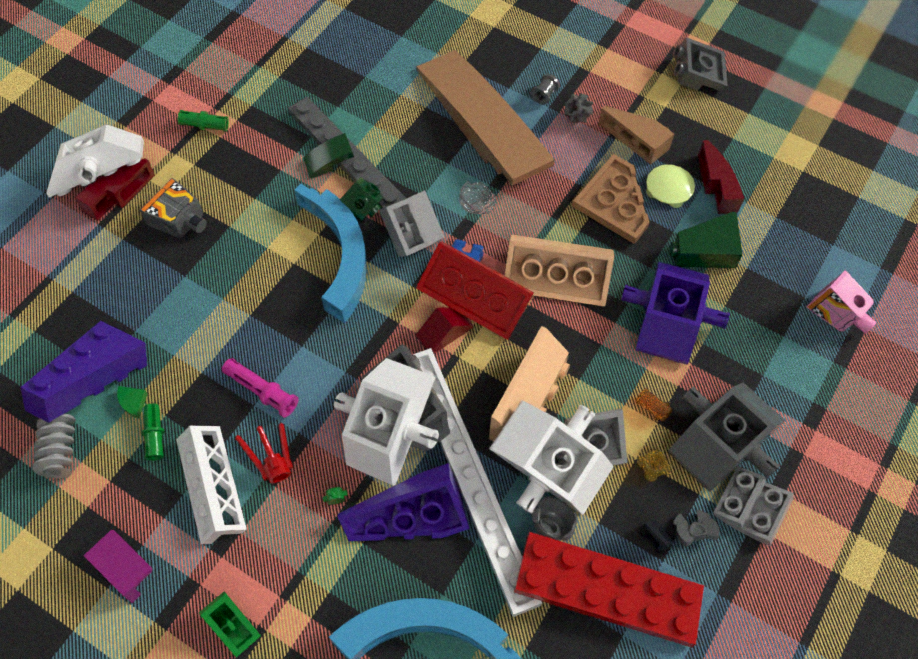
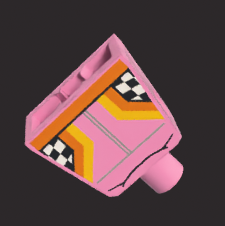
[806,270,877,334]

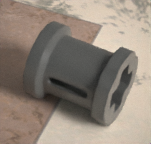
[531,73,560,105]

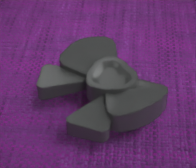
[673,510,719,547]

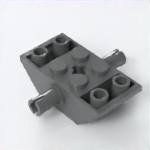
[668,383,786,492]

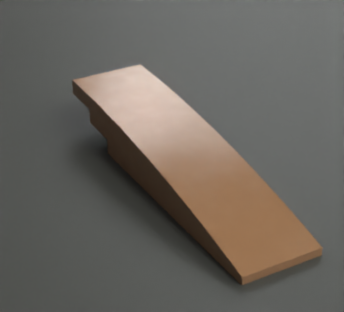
[416,50,555,185]

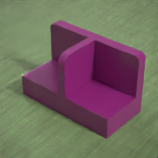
[84,530,153,603]

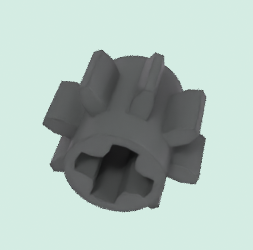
[564,93,594,123]

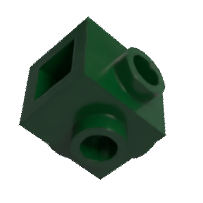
[340,177,383,220]

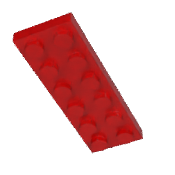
[514,532,704,648]

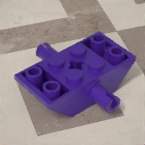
[621,261,730,365]

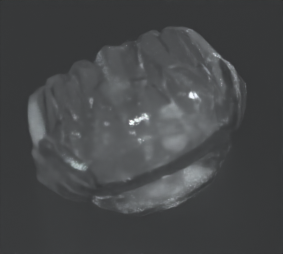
[458,181,497,215]

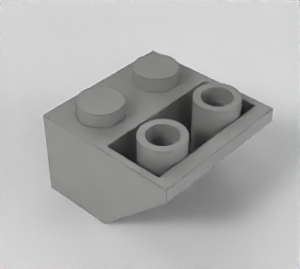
[379,190,444,257]

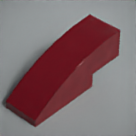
[698,140,744,214]
[75,158,155,221]

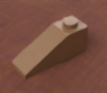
[598,106,674,165]

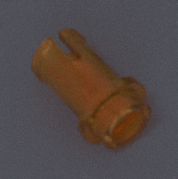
[635,388,673,422]

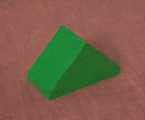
[199,591,261,658]

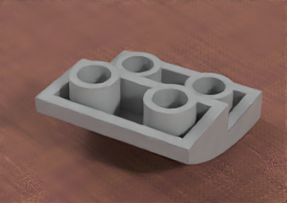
[713,466,794,546]

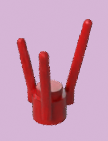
[235,423,293,484]

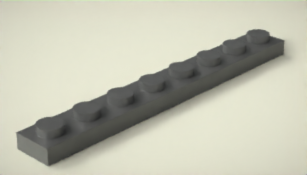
[288,97,406,209]

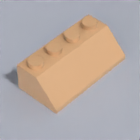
[505,235,614,306]
[489,326,570,441]

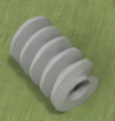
[32,414,76,478]

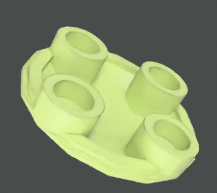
[646,165,695,208]

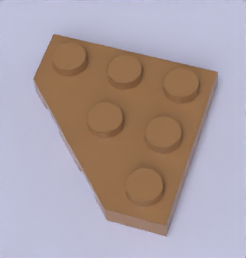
[572,154,649,244]

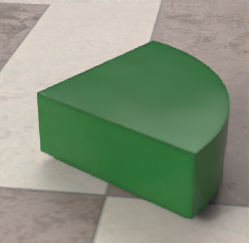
[117,386,148,419]

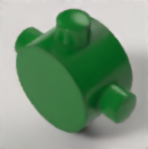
[322,487,348,505]

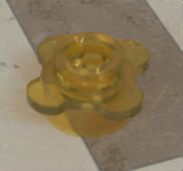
[637,449,671,482]

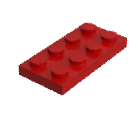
[416,241,534,340]

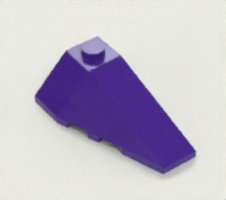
[338,463,470,541]

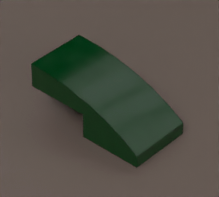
[303,133,354,179]

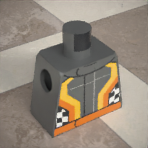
[140,178,207,238]

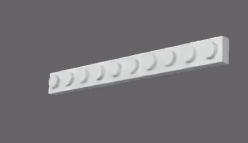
[413,348,542,617]

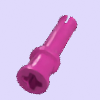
[222,358,299,418]

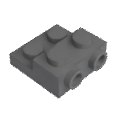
[673,37,728,92]

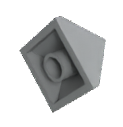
[564,409,627,465]

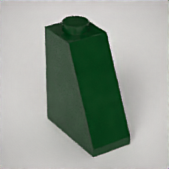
[670,212,743,268]

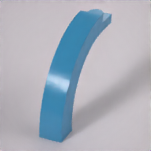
[294,184,367,323]
[329,598,521,659]

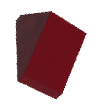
[416,307,474,354]

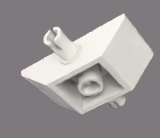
[46,124,144,197]
[334,358,439,486]
[489,400,613,515]

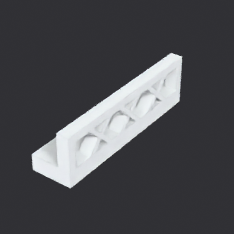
[176,426,247,544]

